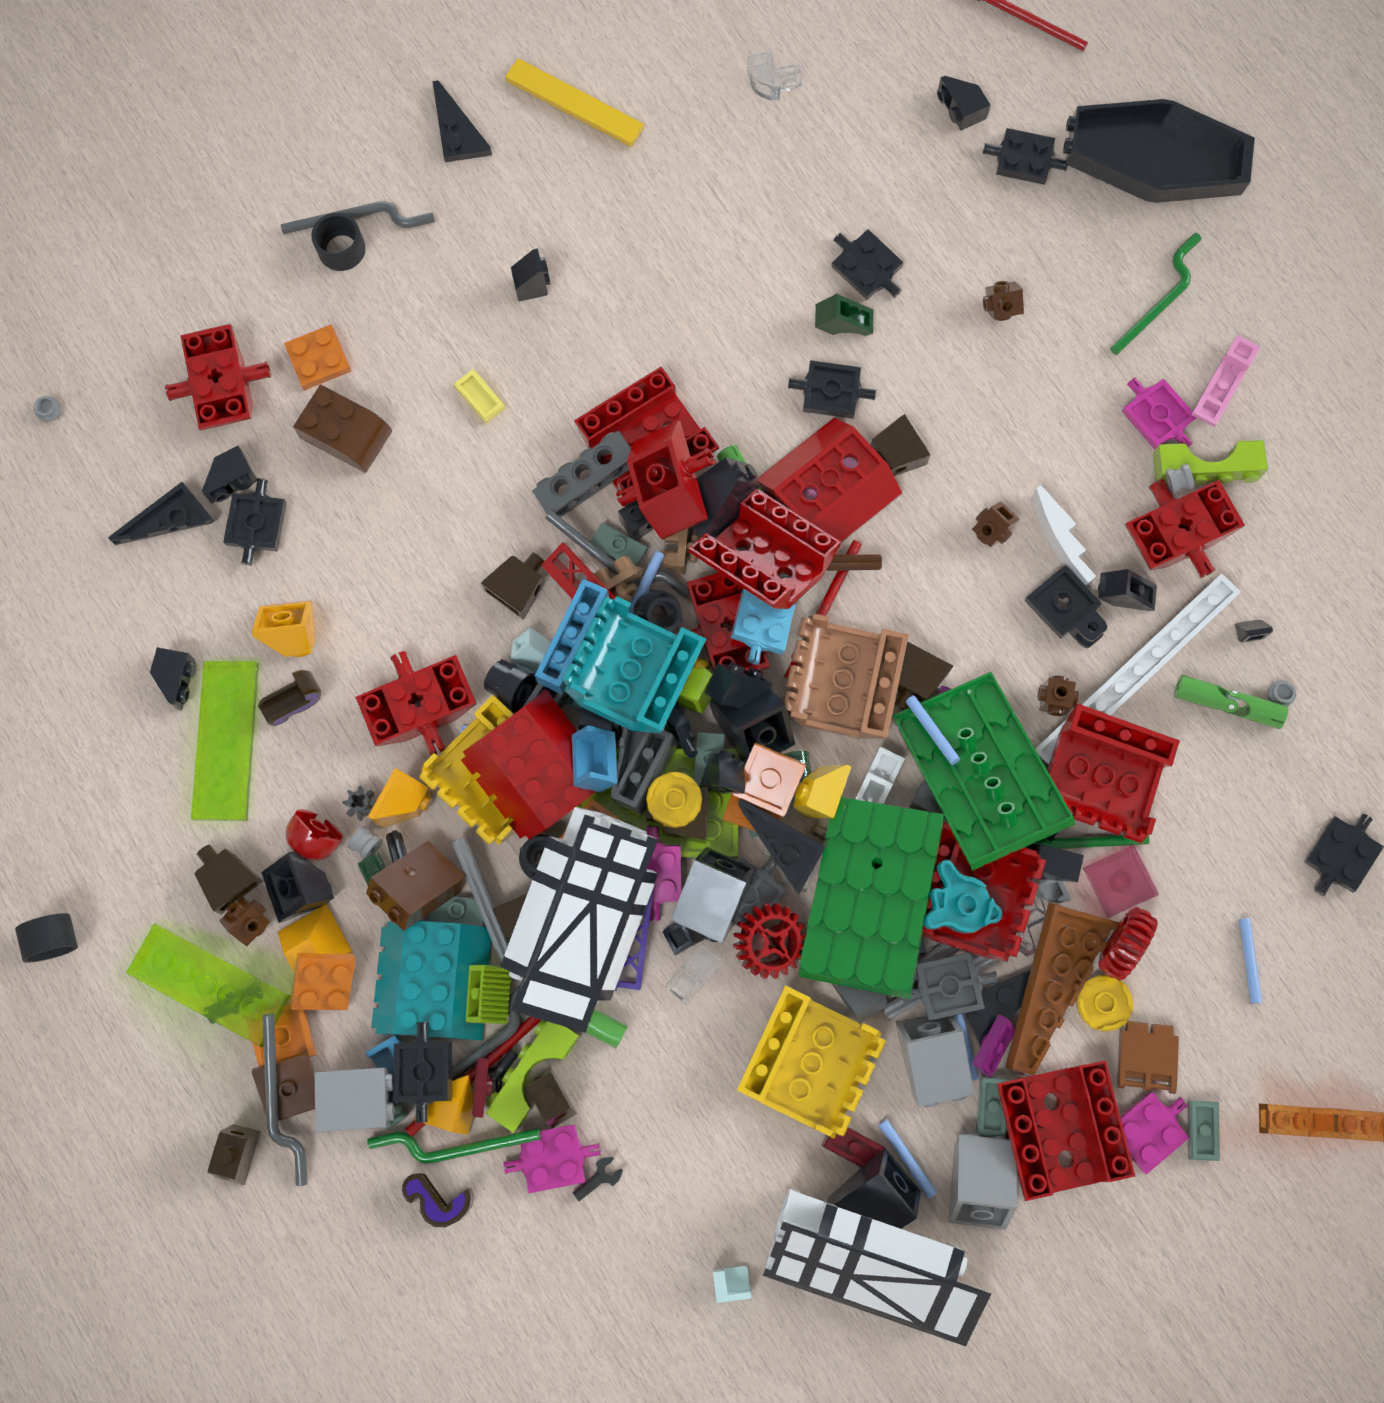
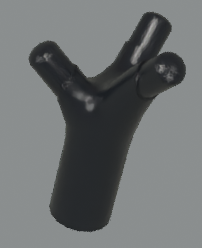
[488,1049,518,1093]

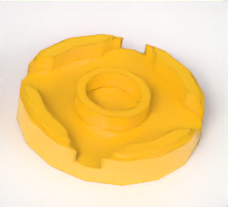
[646,772,702,828]
[1076,975,1134,1032]

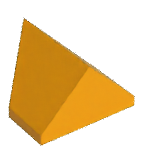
[414,1075,474,1135]

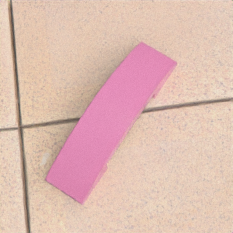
[1192,335,1260,427]

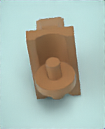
[662,528,699,575]
[593,556,644,602]

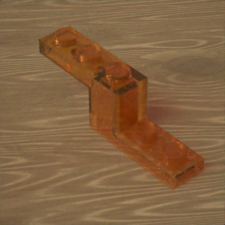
[1259,1103,1384,1142]

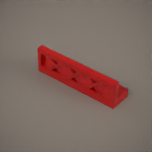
[541,543,616,600]

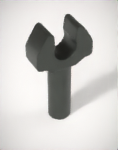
[572,1157,623,1202]

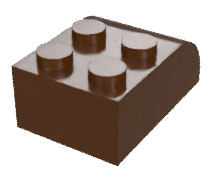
[293,384,392,473]

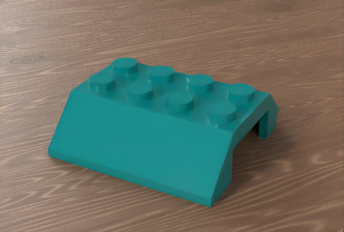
[562,596,706,733]
[371,921,492,1041]

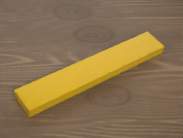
[505,58,644,148]

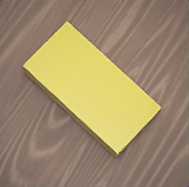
[453,369,506,424]

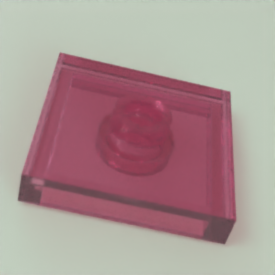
[1083,845,1159,918]

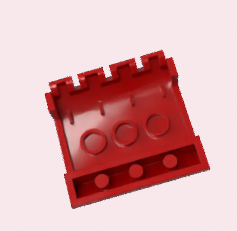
[461,690,596,840]
[1047,704,1180,843]
[922,822,1046,962]

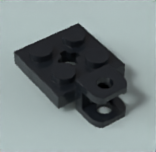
[1025,565,1107,648]

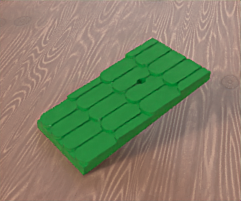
[892,672,1075,870]
[799,797,944,999]

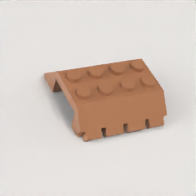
[783,613,909,739]

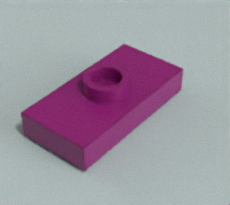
[972,1014,1015,1078]

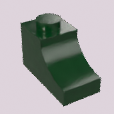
[815,294,873,336]

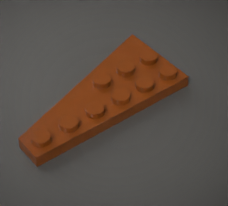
[1005,903,1120,1075]

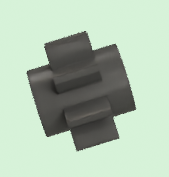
[342,785,376,821]

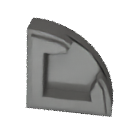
[1037,880,1071,903]

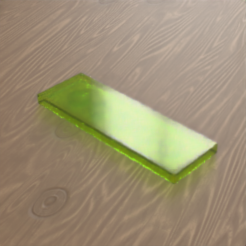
[191,661,259,821]
[126,923,291,1047]

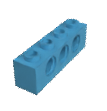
[535,579,609,695]

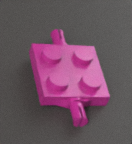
[1122,377,1196,450]
[647,826,682,921]
[1120,1091,1189,1175]
[503,1124,601,1194]

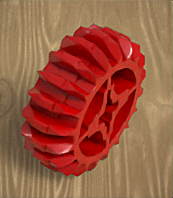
[733,903,806,979]
[1098,906,1158,981]

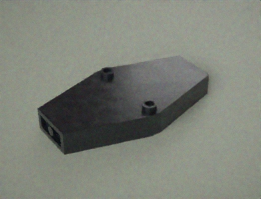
[1063,99,1255,203]

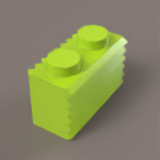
[466,965,512,1024]

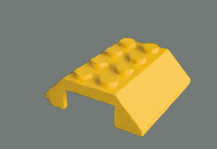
[419,695,515,845]
[736,985,886,1138]

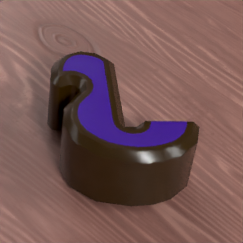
[258,669,322,726]
[402,1173,474,1228]

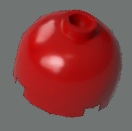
[286,809,343,861]

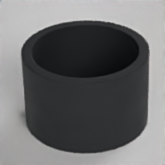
[311,212,365,271]
[15,913,78,963]

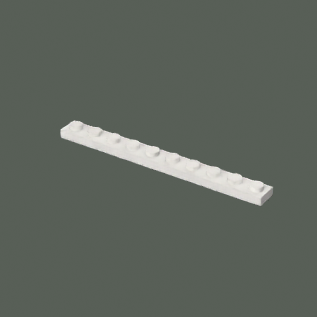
[1035,573,1241,768]

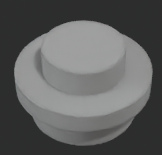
[34,396,61,422]
[1268,680,1296,706]

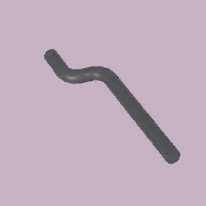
[281,201,435,234]
[545,510,689,598]
[452,986,521,1081]
[263,1013,307,1186]

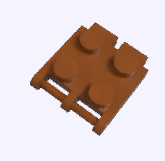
[1117,1021,1179,1094]

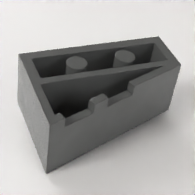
[611,727,678,816]

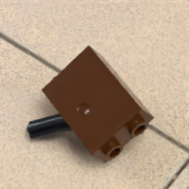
[366,830,466,931]

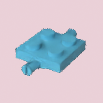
[731,589,795,665]

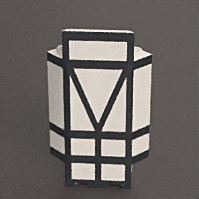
[500,807,658,1033]
[763,1188,992,1347]

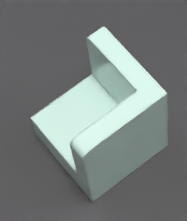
[511,627,551,672]
[713,1266,752,1303]

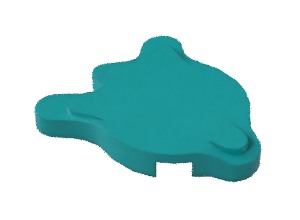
[924,860,1002,933]

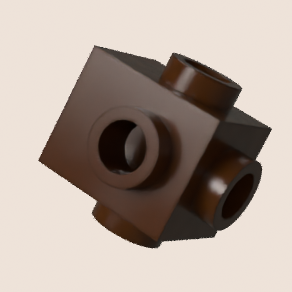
[983,281,1024,321]
[972,501,1020,548]
[1037,675,1079,716]
[219,896,270,947]

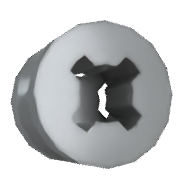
[1165,463,1195,495]
[347,826,382,861]

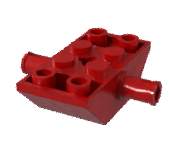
[165,324,272,431]
[616,421,715,540]
[1125,479,1245,578]
[676,573,770,672]
[355,651,477,755]

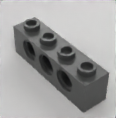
[532,431,631,517]

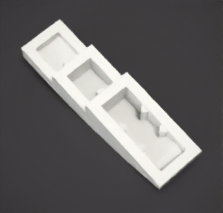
[1032,485,1096,587]
[856,746,905,804]

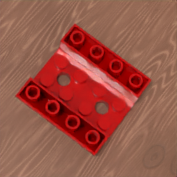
[574,366,719,491]
[757,418,902,543]
[688,489,841,609]
[996,1060,1136,1201]

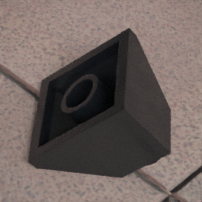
[261,852,334,923]

